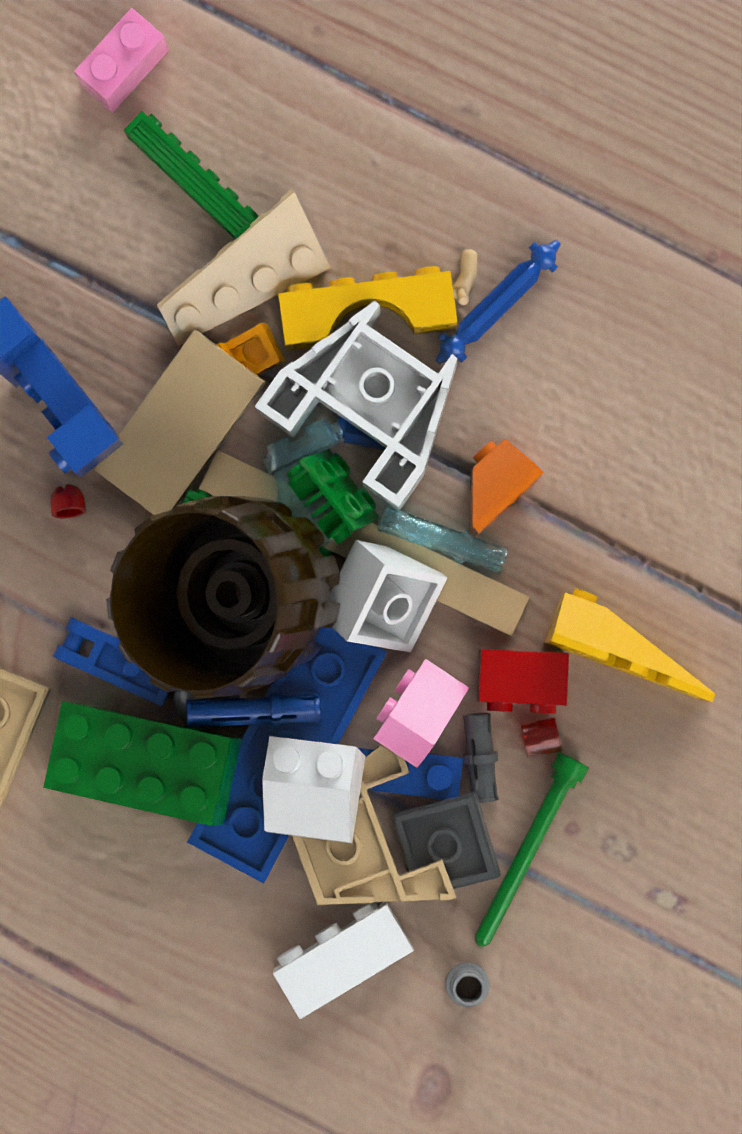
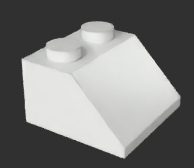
[330,540,448,653]
[262,736,366,843]

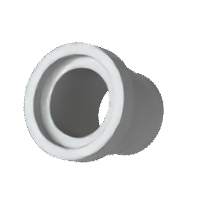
[446,962,490,1007]

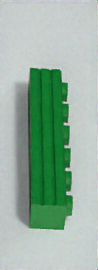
[124,111,259,240]

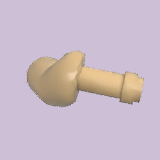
[453,249,477,305]

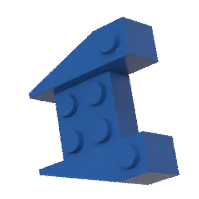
[0,296,123,477]

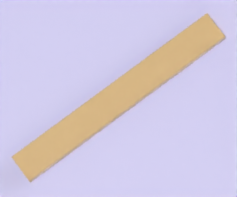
[199,450,530,636]

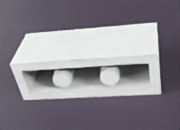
[273,902,414,1019]

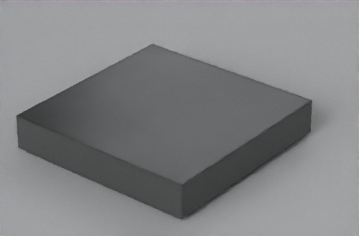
[391,791,501,889]

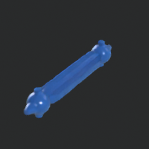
[435,240,561,365]

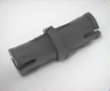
[463,713,499,803]

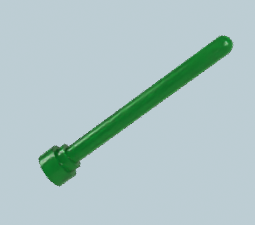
[475,752,589,947]

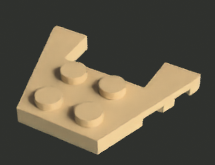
[292,745,456,905]

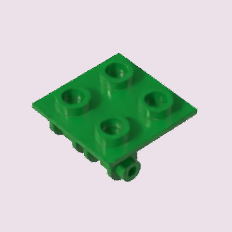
[286,449,380,544]

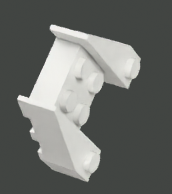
[255,301,457,511]

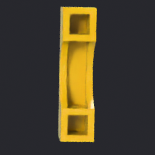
[278,266,457,351]

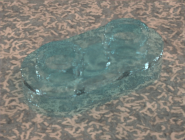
[261,418,346,475]

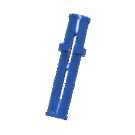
[186,693,320,728]

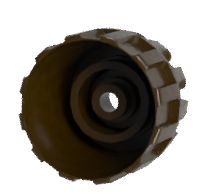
[106,496,340,699]

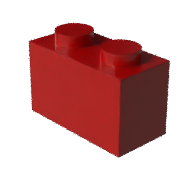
[477,649,569,714]

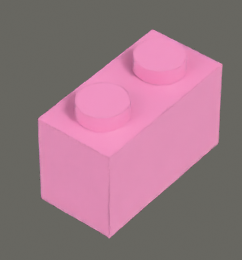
[74,8,169,113]
[373,659,469,768]

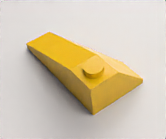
[544,588,715,702]

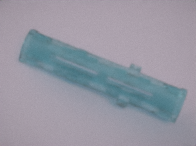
[377,504,509,574]

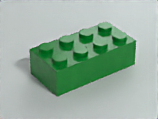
[43,701,242,826]

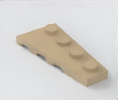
[157,189,331,346]

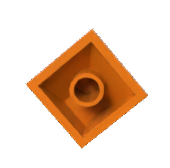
[468,439,544,538]

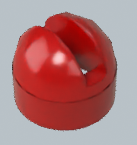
[50,484,86,519]

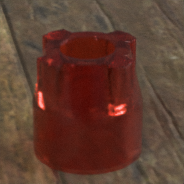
[521,717,562,757]

